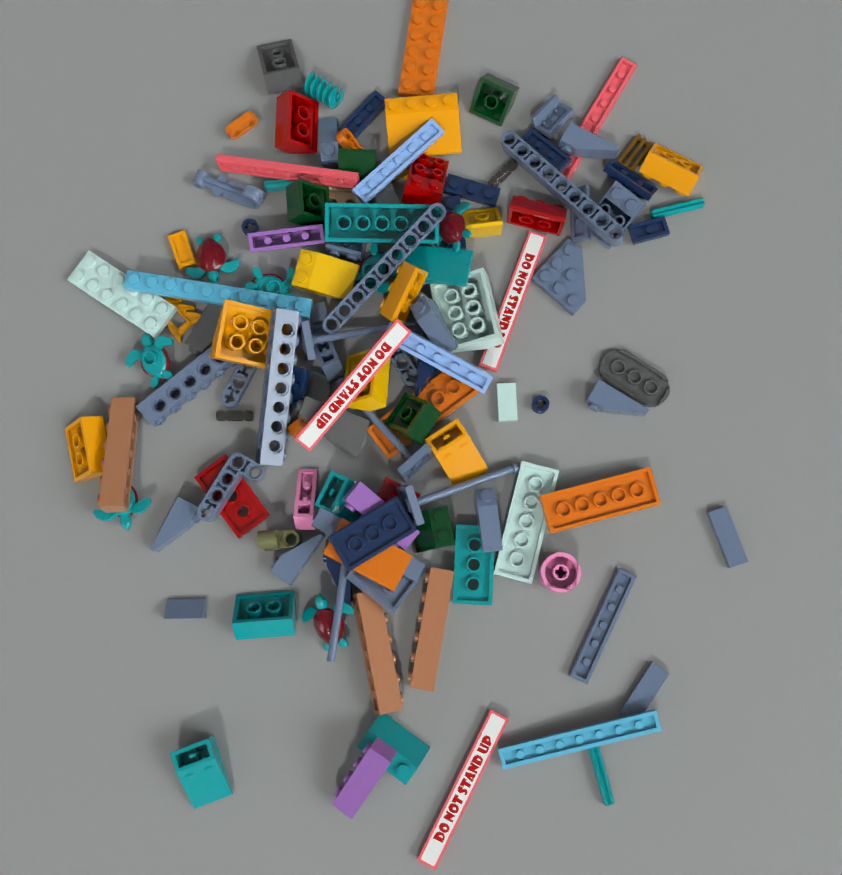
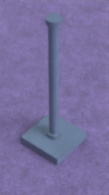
[299,317,420,361]
[335,377,434,482]
[396,462,519,526]

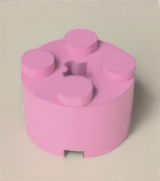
[539,552,581,593]

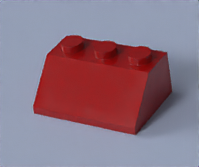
[275,89,319,154]
[507,195,567,236]

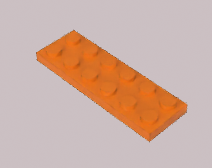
[398,0,448,97]
[367,372,479,460]
[539,467,661,534]

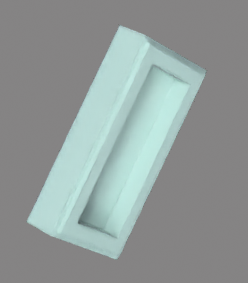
[496,383,518,422]

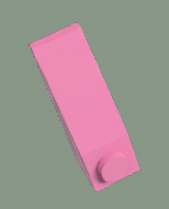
[293,469,318,530]

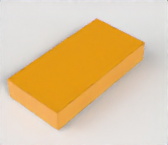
[167,230,197,271]

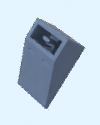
[591,181,647,249]

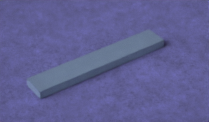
[311,508,425,583]
[569,568,637,685]

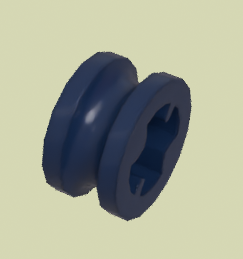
[241,218,259,236]
[531,395,549,414]

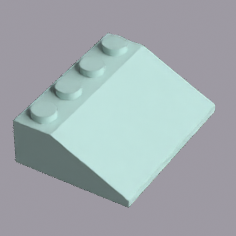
[430,268,504,353]

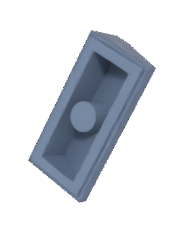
[164,598,207,619]

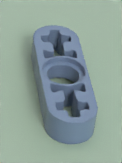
[390,347,416,388]
[221,364,257,408]

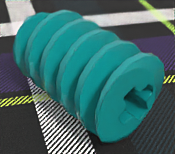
[304,71,345,109]

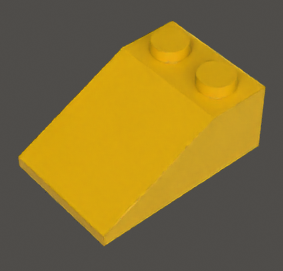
[291,249,360,300]

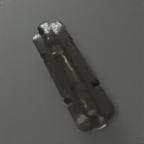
[488,158,518,187]
[216,410,254,421]

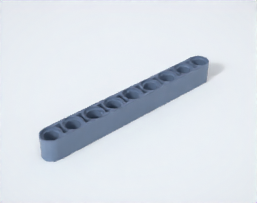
[501,131,624,247]
[323,203,446,333]

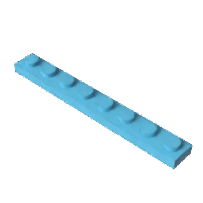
[498,709,662,770]

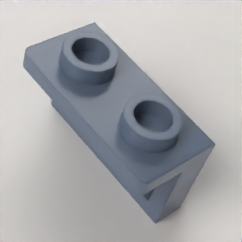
[531,94,574,139]
[325,243,368,263]

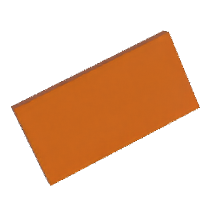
[323,518,412,592]

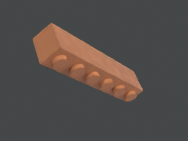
[97,397,139,513]
[407,567,454,692]
[351,592,404,715]

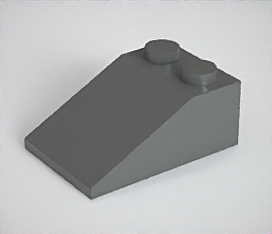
[257,39,303,94]

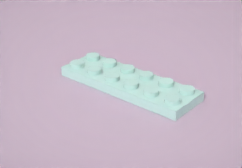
[67,251,178,339]
[493,461,559,584]

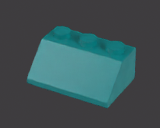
[232,590,296,640]
[357,714,430,785]

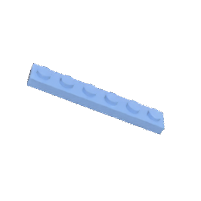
[352,119,445,203]
[387,321,494,394]

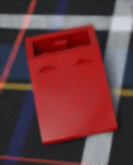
[401,153,449,205]

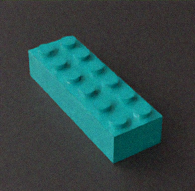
[325,203,439,245]

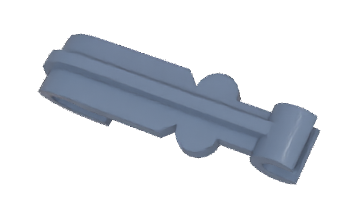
[193,169,265,209]

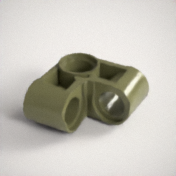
[257,530,303,551]

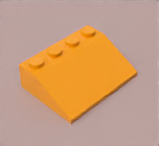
[384,93,462,156]
[210,299,289,373]

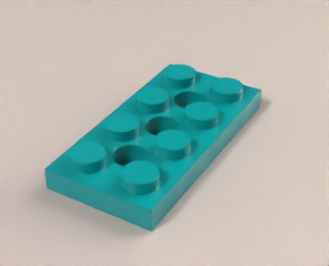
[453,524,494,605]

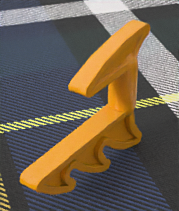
[165,297,201,343]

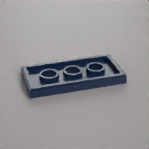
[328,496,417,572]

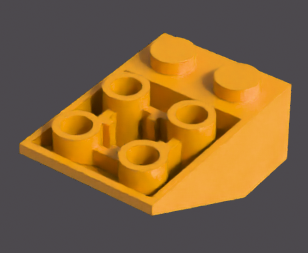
[425,418,489,485]

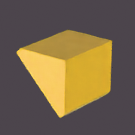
[462,207,503,239]

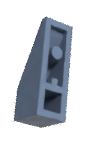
[319,117,340,169]
[558,122,620,159]
[409,295,458,352]
[310,323,345,381]
[585,380,649,416]
[473,487,503,553]
[150,497,200,552]
[270,534,325,586]

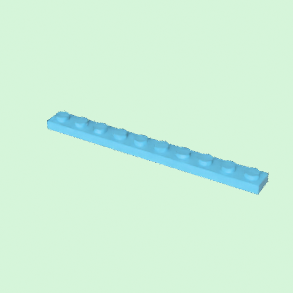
[123,270,313,319]

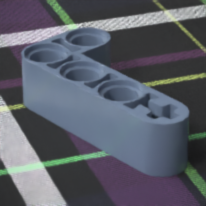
[197,453,266,522]

